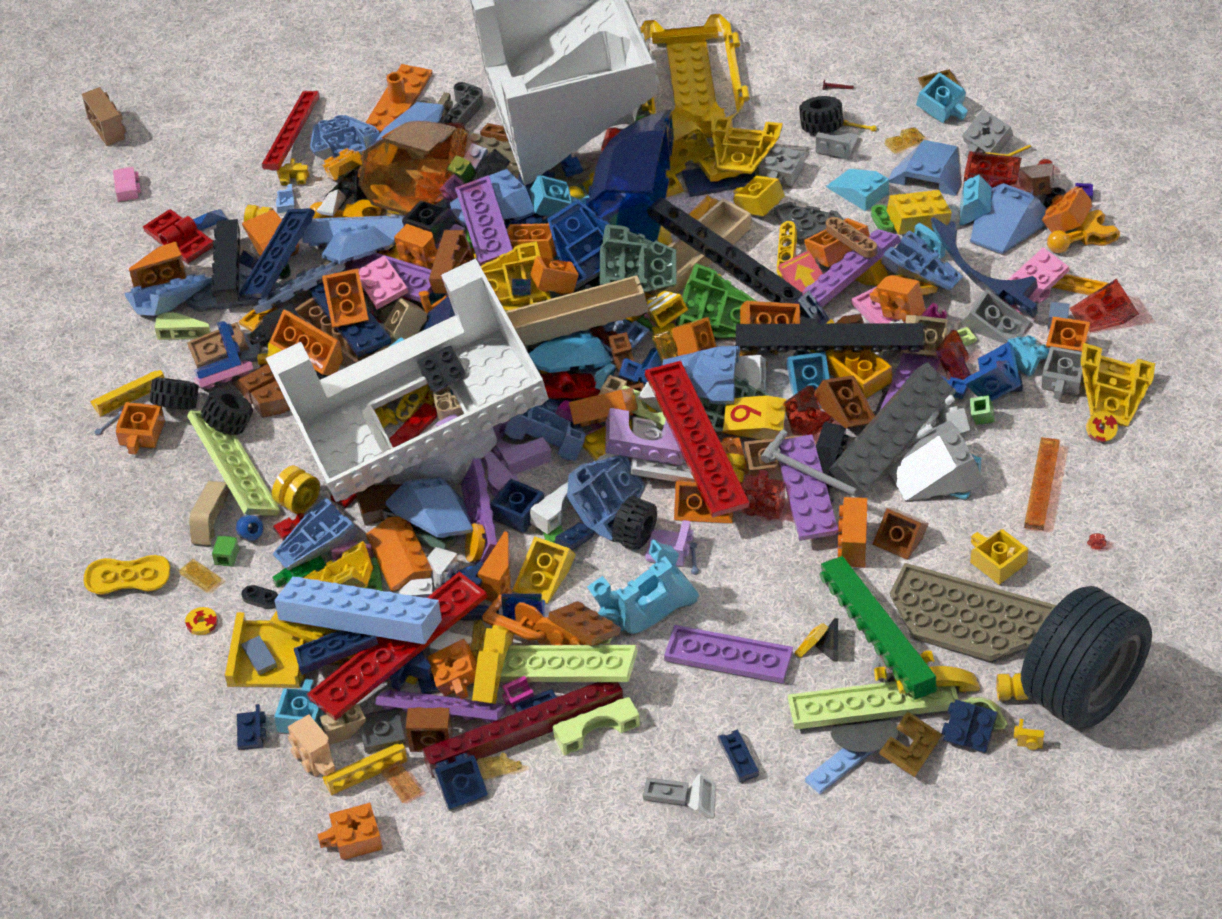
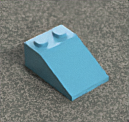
[826,169,889,211]

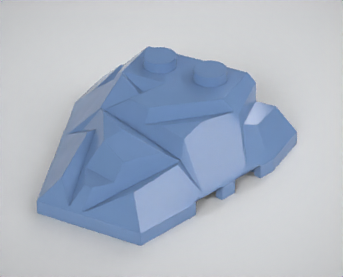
[663,346,740,404]

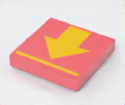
[777,250,823,292]

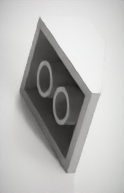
[961,289,1031,344]

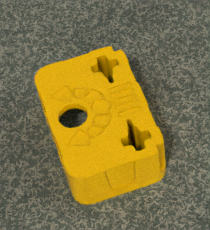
[651,121,712,176]

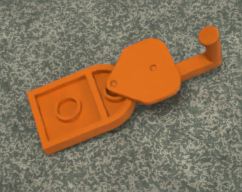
[483,595,588,645]

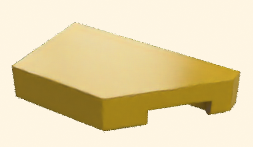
[794,623,829,658]

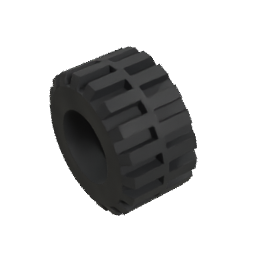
[799,96,844,134]
[149,378,199,410]
[201,388,253,435]
[612,496,657,550]

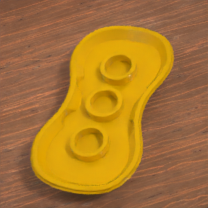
[83,555,171,595]

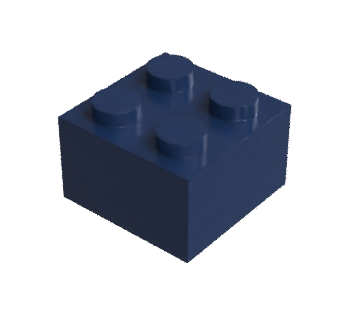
[490,478,544,533]

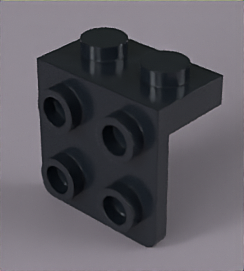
[417,345,466,392]

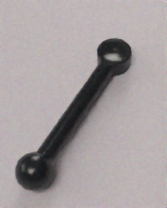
[873,388,889,416]

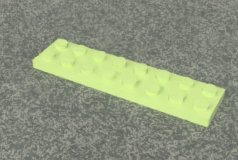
[187,410,280,516]
[481,645,638,682]
[788,681,959,730]

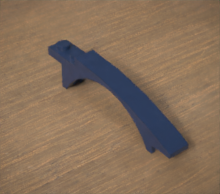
[931,217,1038,318]
[389,561,484,691]

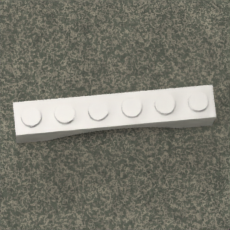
[530,453,617,534]

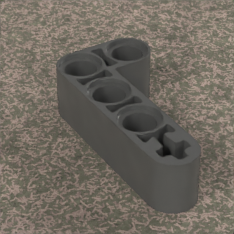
[441,82,484,138]

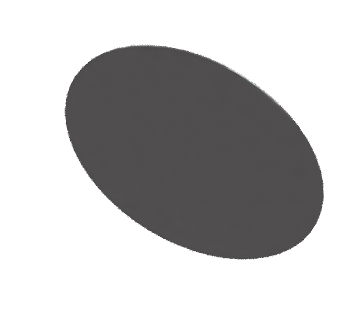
[831,718,899,752]

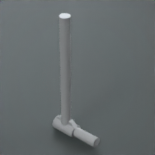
[761,429,857,496]

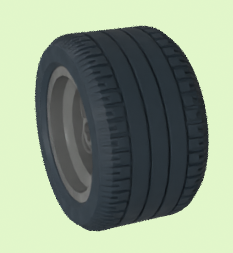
[1021,586,1152,728]

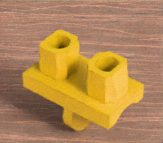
[276,158,310,185]

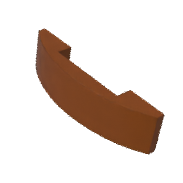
[609,332,644,392]

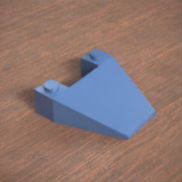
[504,398,585,461]

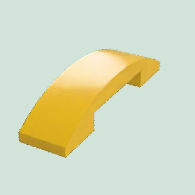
[895,666,980,694]

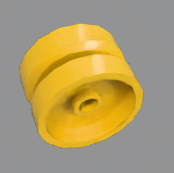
[272,465,321,515]

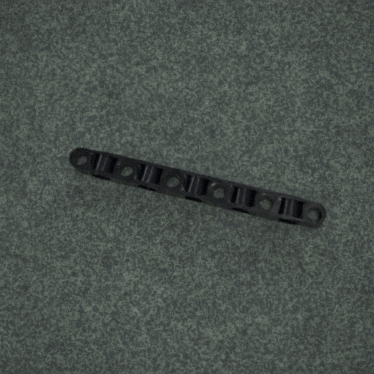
[647,197,804,318]

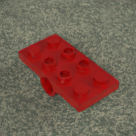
[143,209,213,264]
[540,371,600,399]

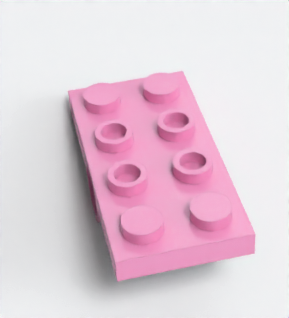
[1003,248,1070,315]

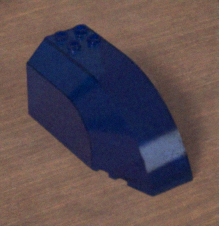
[586,110,674,242]

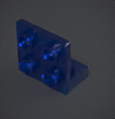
[501,594,545,621]

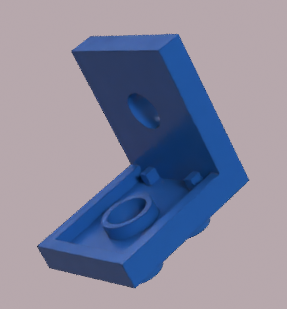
[194,321,241,379]

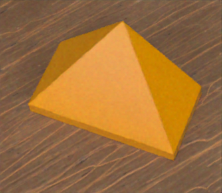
[689,195,720,220]

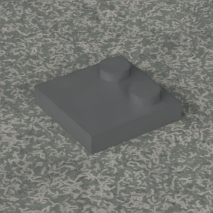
[360,707,406,753]

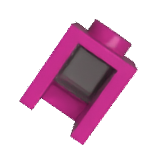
[502,676,534,709]

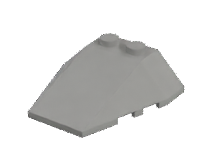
[888,420,985,501]

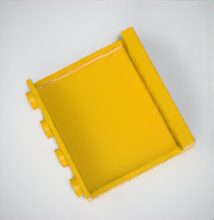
[225,612,308,688]

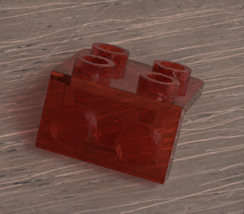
[935,330,971,380]
[783,385,835,437]

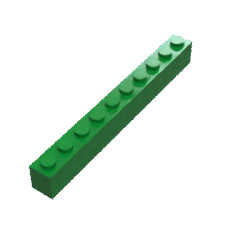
[820,556,937,700]

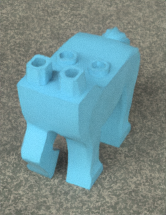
[587,539,700,634]

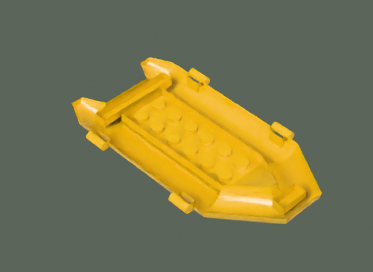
[640,14,750,138]

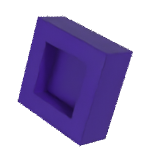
[1075,183,1093,201]

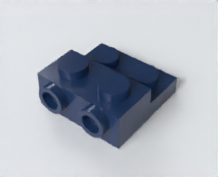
[941,699,998,752]
[432,753,488,810]

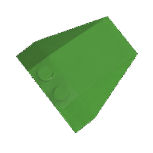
[676,263,756,338]

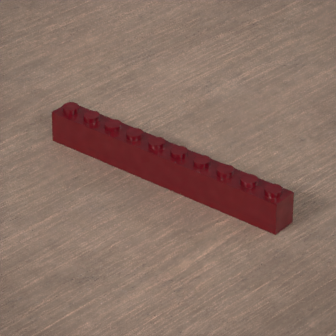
[422,682,624,778]

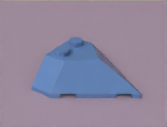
[322,224,395,264]

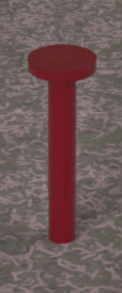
[823,80,854,90]

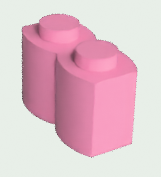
[113,166,141,202]

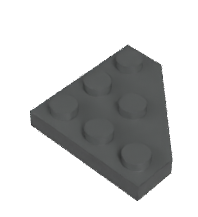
[774,202,844,245]

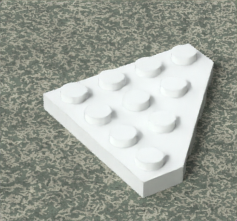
[631,417,695,481]

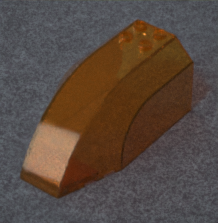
[358,121,469,215]

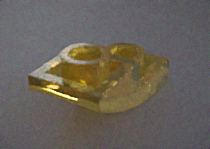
[884,127,925,154]

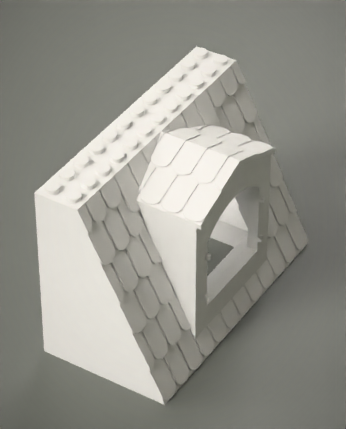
[470,0,660,186]
[266,259,549,502]

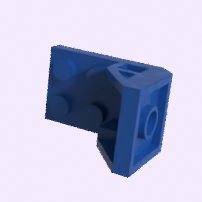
[964,342,1021,401]

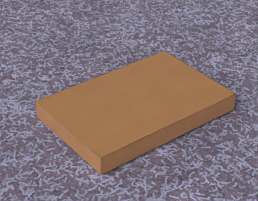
[187,322,249,368]

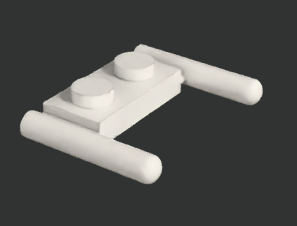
[905,395,955,448]

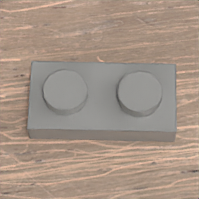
[643,777,689,805]

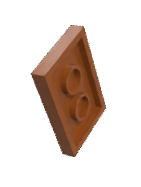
[548,601,621,646]

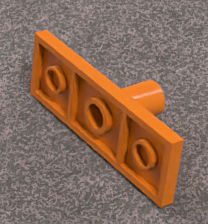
[365,64,432,133]

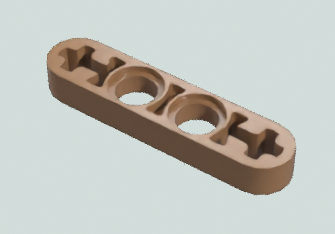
[826,217,878,258]

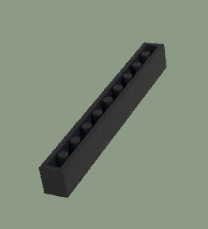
[735,323,925,353]

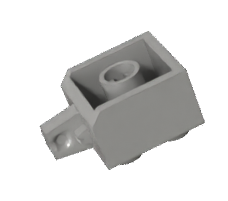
[962,109,1014,161]
[759,145,804,187]
[1041,346,1084,400]

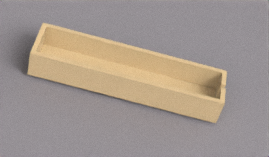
[646,198,751,296]
[506,275,649,346]

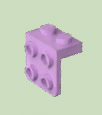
[645,520,694,566]

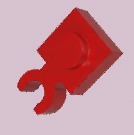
[273,513,304,541]

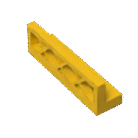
[90,370,165,417]
[322,743,407,796]

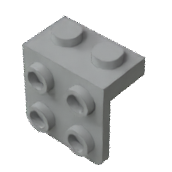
[816,130,858,159]

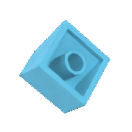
[959,175,992,225]

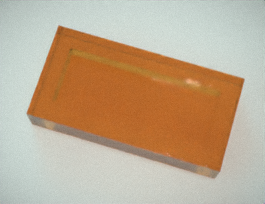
[381,761,420,803]

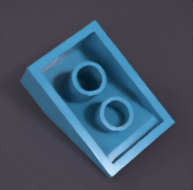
[786,352,830,411]

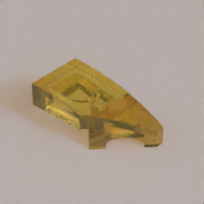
[477,752,522,780]

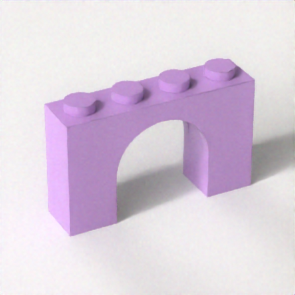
[605,408,683,466]
[492,421,552,474]

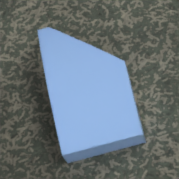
[276,184,295,213]

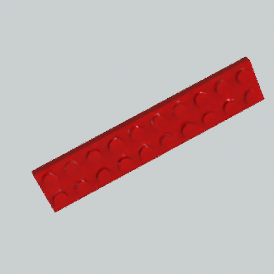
[645,360,749,518]
[307,572,487,721]

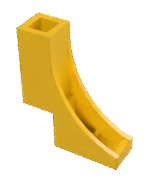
[472,625,514,704]

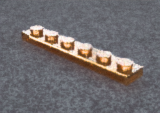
[1024,437,1060,531]

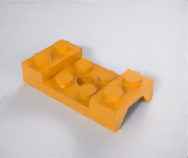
[322,148,365,180]

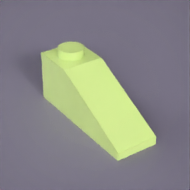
[155,312,211,340]

